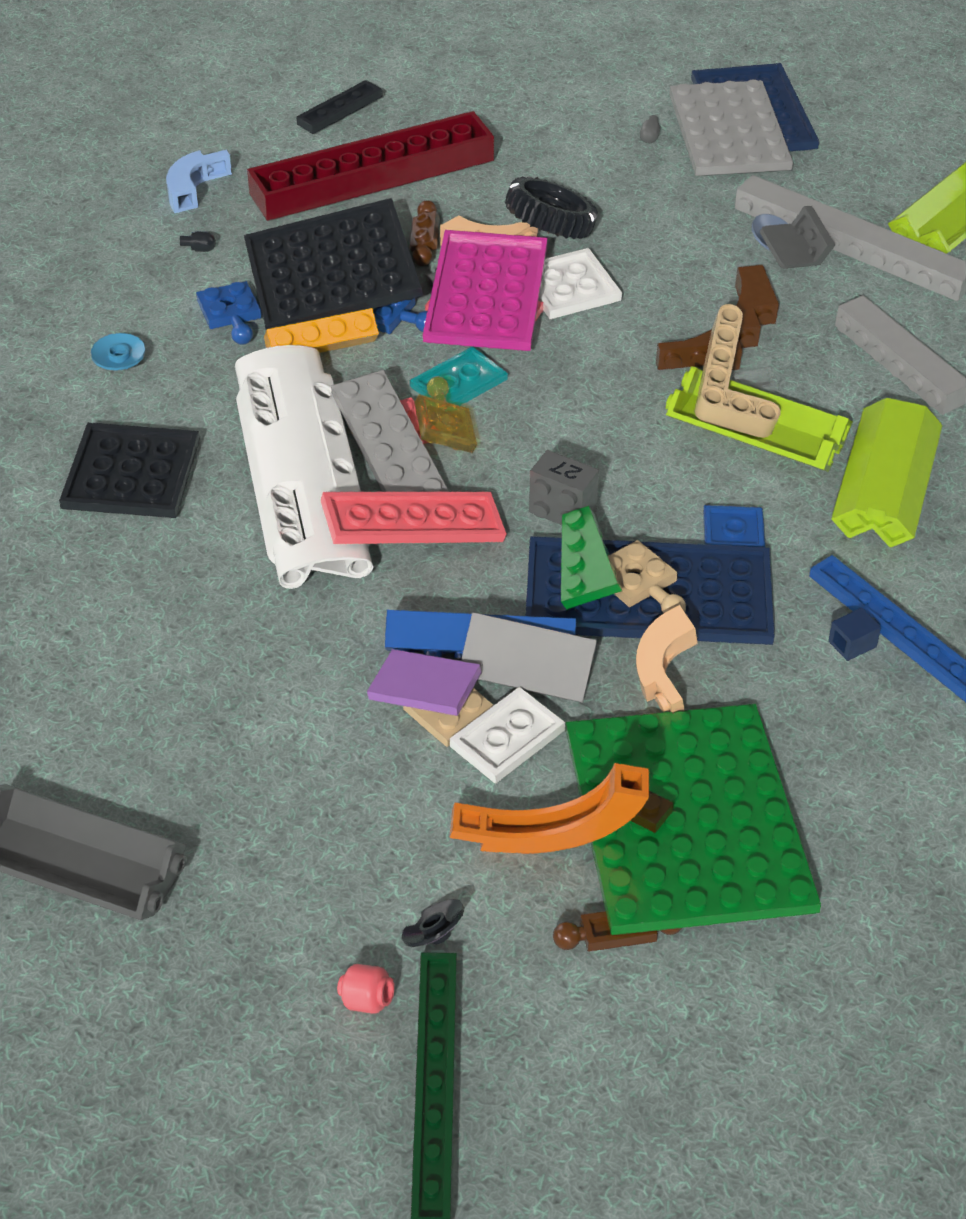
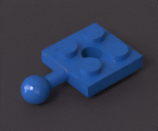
[196,281,261,345]
[373,298,428,334]

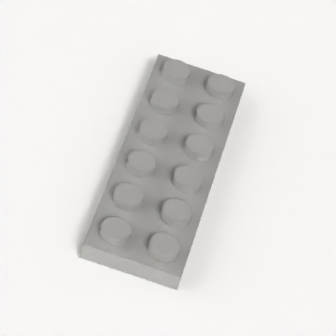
[331,370,449,492]

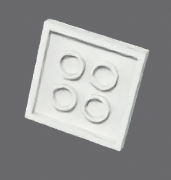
[539,248,622,319]

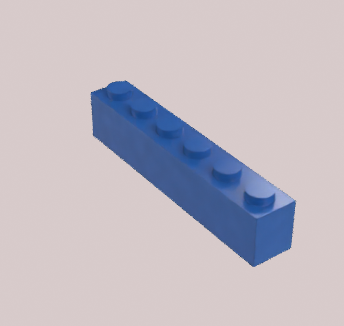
[385,610,576,660]

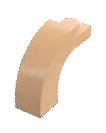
[636,605,698,713]

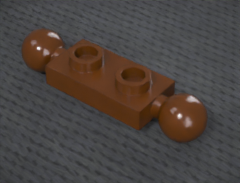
[409,200,440,266]
[553,911,682,952]

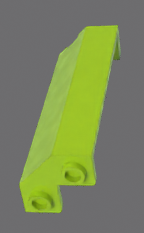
[888,161,966,254]
[665,366,853,472]
[831,398,943,548]

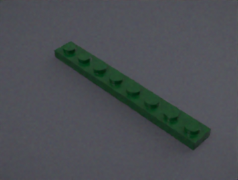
[411,952,457,1219]

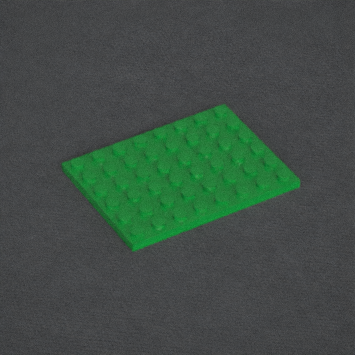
[565,704,821,935]

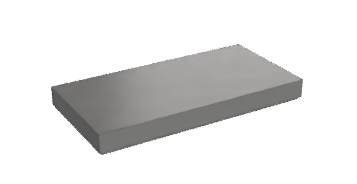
[461,612,597,703]

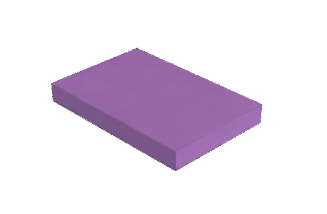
[367,649,481,716]

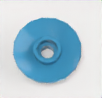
[91,333,146,371]

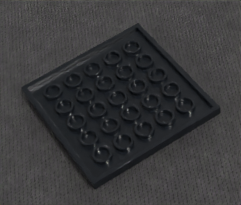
[244,198,423,330]

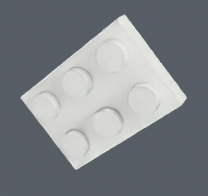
[450,687,565,784]

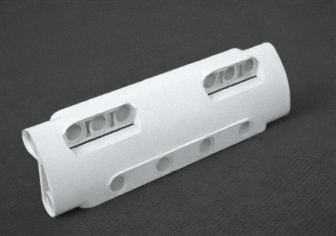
[235,345,373,589]

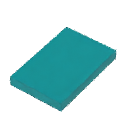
[410,346,508,414]

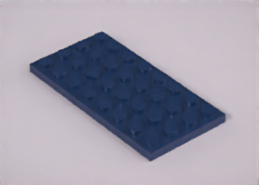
[525,536,774,645]

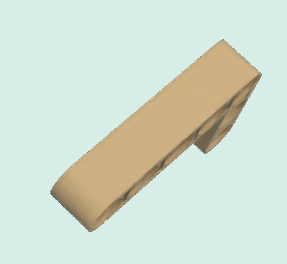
[695,304,781,438]

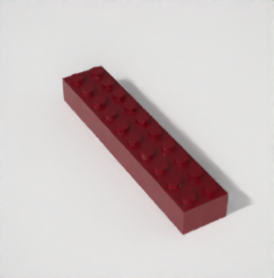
[247,111,494,221]

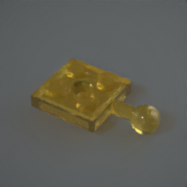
[414,376,477,453]

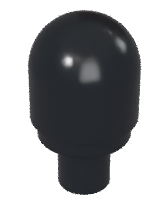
[180,231,216,252]

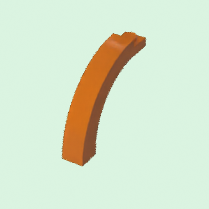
[450,763,649,854]

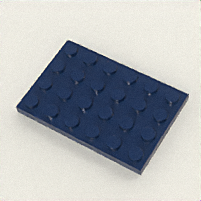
[691,63,819,152]

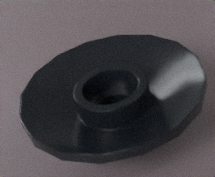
[401,899,465,947]

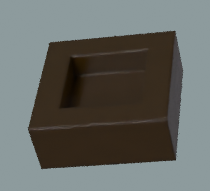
[630,791,673,833]

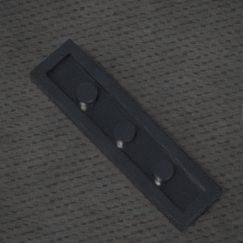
[296,80,382,134]

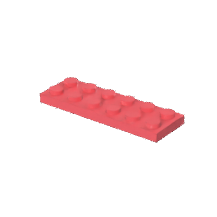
[321,492,506,544]

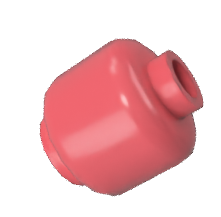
[337,964,394,1014]

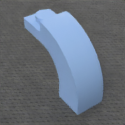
[166,150,232,213]

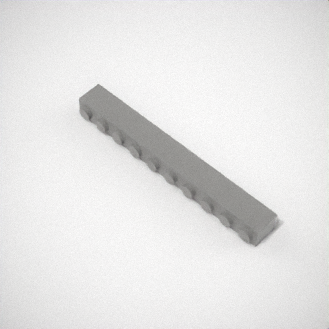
[735,175,966,301]

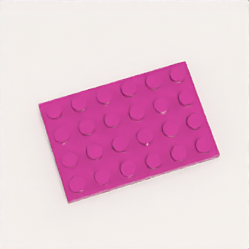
[423,230,548,351]

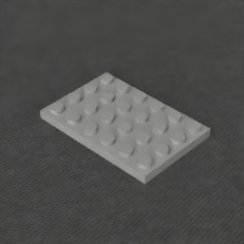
[669,80,793,176]

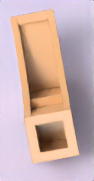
[440,215,538,246]

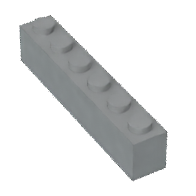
[835,295,966,415]

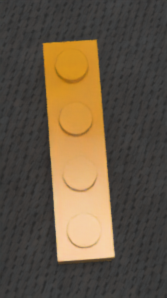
[264,308,379,353]

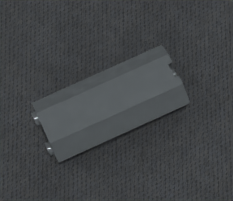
[0,784,186,920]

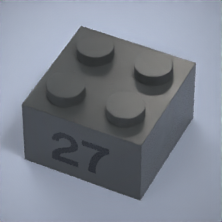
[529,450,599,526]

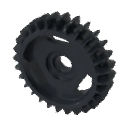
[505,176,598,239]

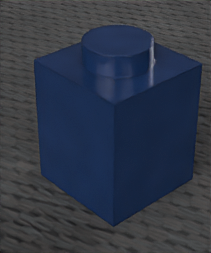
[828,608,881,661]

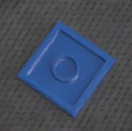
[703,505,765,547]

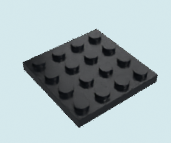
[59,422,200,518]

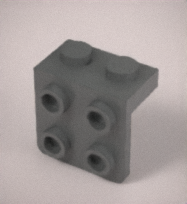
[760,206,835,269]

